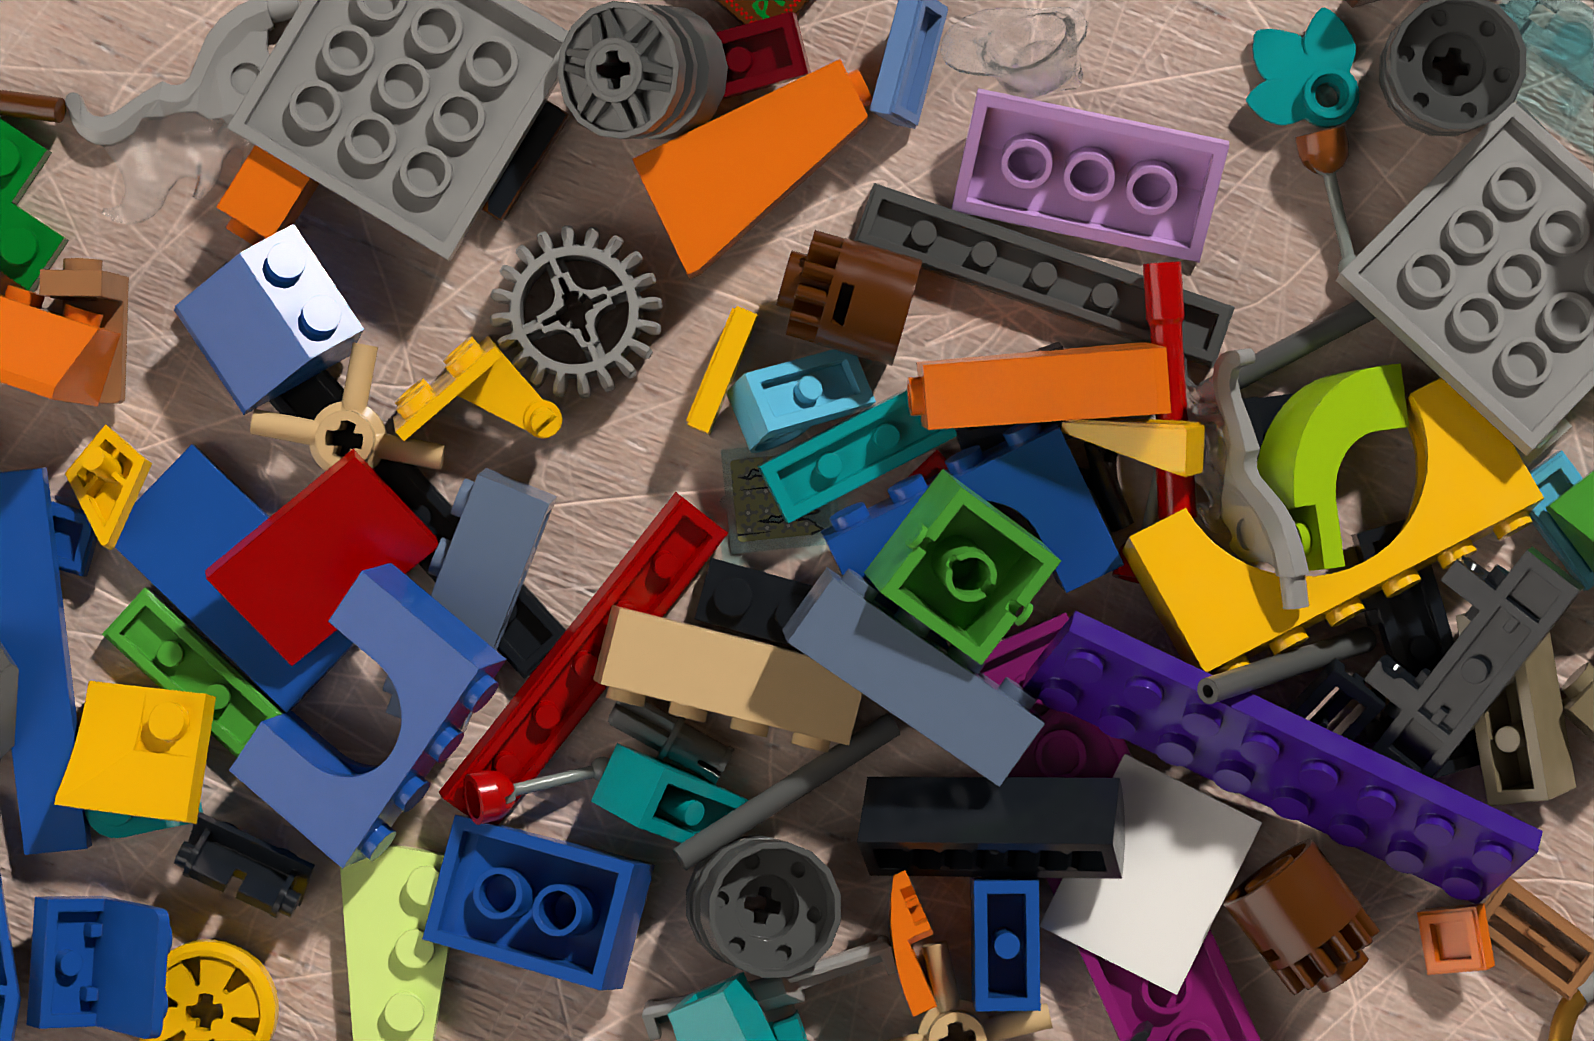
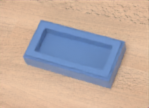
[869,0,948,129]

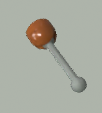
[1295,125,1356,274]

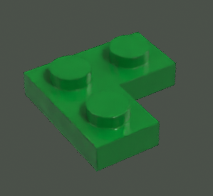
[0,118,69,292]

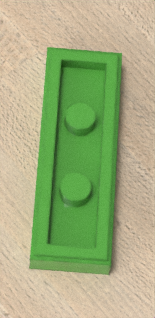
[102,587,285,758]

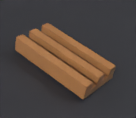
[1480,877,1594,1001]

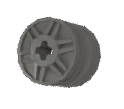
[1379,0,1527,136]
[557,1,728,139]
[686,835,841,978]

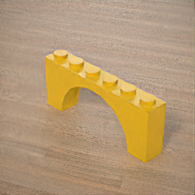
[1122,378,1544,675]

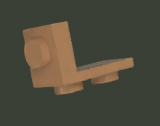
[39,258,129,404]

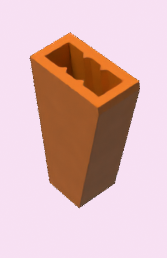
[632,59,872,280]
[907,342,1171,430]

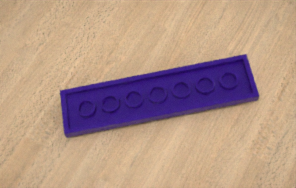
[1023,611,1543,904]

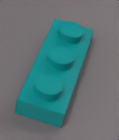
[757,388,957,523]

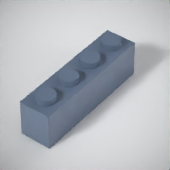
[383,468,557,732]
[782,567,1045,787]

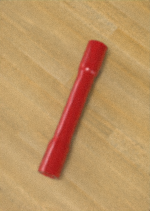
[1143,261,1197,520]

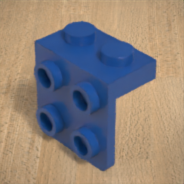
[26,896,173,1039]

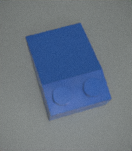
[422,814,655,991]

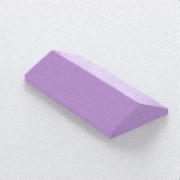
[952,88,1229,263]

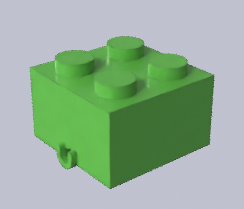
[864,469,1061,665]

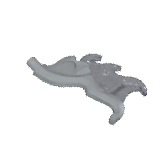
[65,0,302,225]
[1184,348,1310,610]

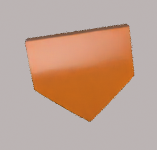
[889,870,937,1017]

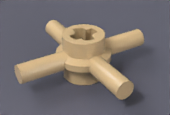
[250,342,445,471]
[885,940,1053,1041]

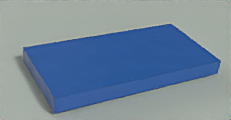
[115,444,355,713]

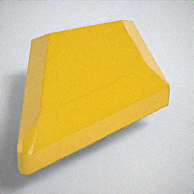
[65,424,152,550]

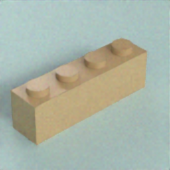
[593,605,862,752]

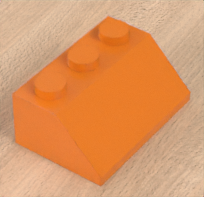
[0,285,121,407]

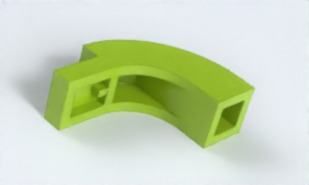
[1257,363,1409,571]

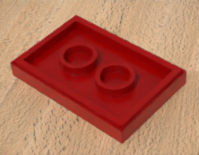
[205,448,439,666]

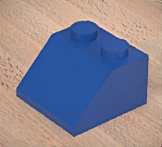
[174,224,364,415]

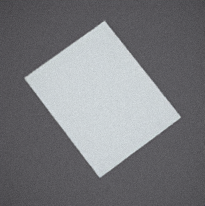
[1040,754,1262,995]

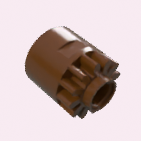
[776,230,923,366]
[1223,839,1380,995]

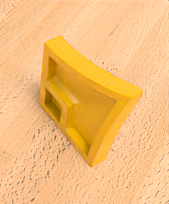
[54,681,216,824]

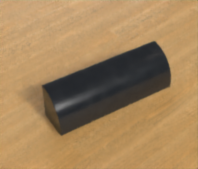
[857,777,1125,879]

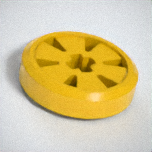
[140,939,279,1041]

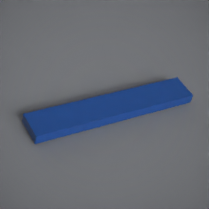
[0,467,92,855]

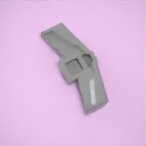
[642,935,898,1041]

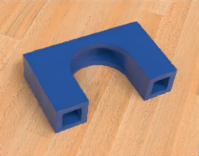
[821,422,1124,650]
[229,563,507,869]

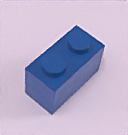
[970,877,1041,1012]

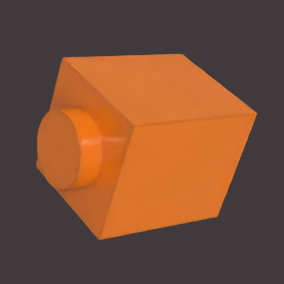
[216,145,319,245]

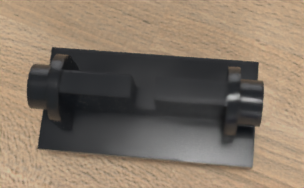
[174,812,315,918]

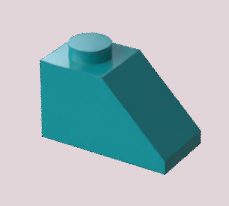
[591,743,749,843]

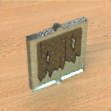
[720,442,839,554]

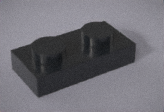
[694,558,813,647]

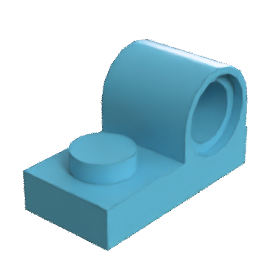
[726,349,876,453]

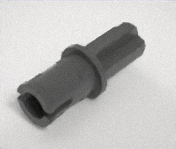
[608,701,734,785]

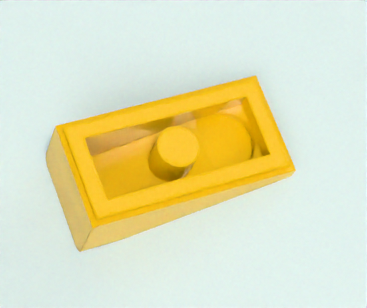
[1061,417,1205,477]

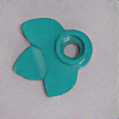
[1246,7,1360,128]

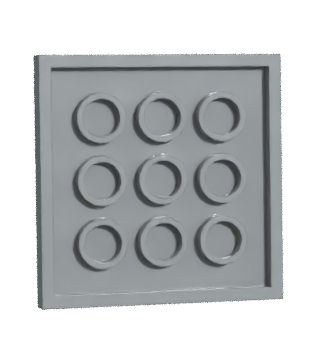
[226,0,569,262]
[1336,102,1594,456]

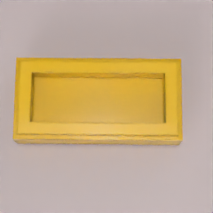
[686,306,758,436]

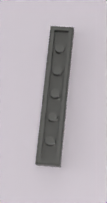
[854,183,1235,368]

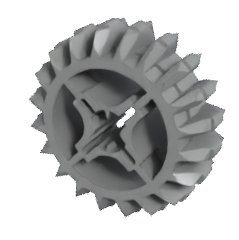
[490,225,663,398]

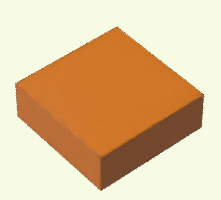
[1417,903,1495,975]

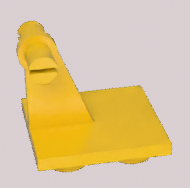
[393,335,562,441]

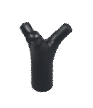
[1078,441,1134,532]

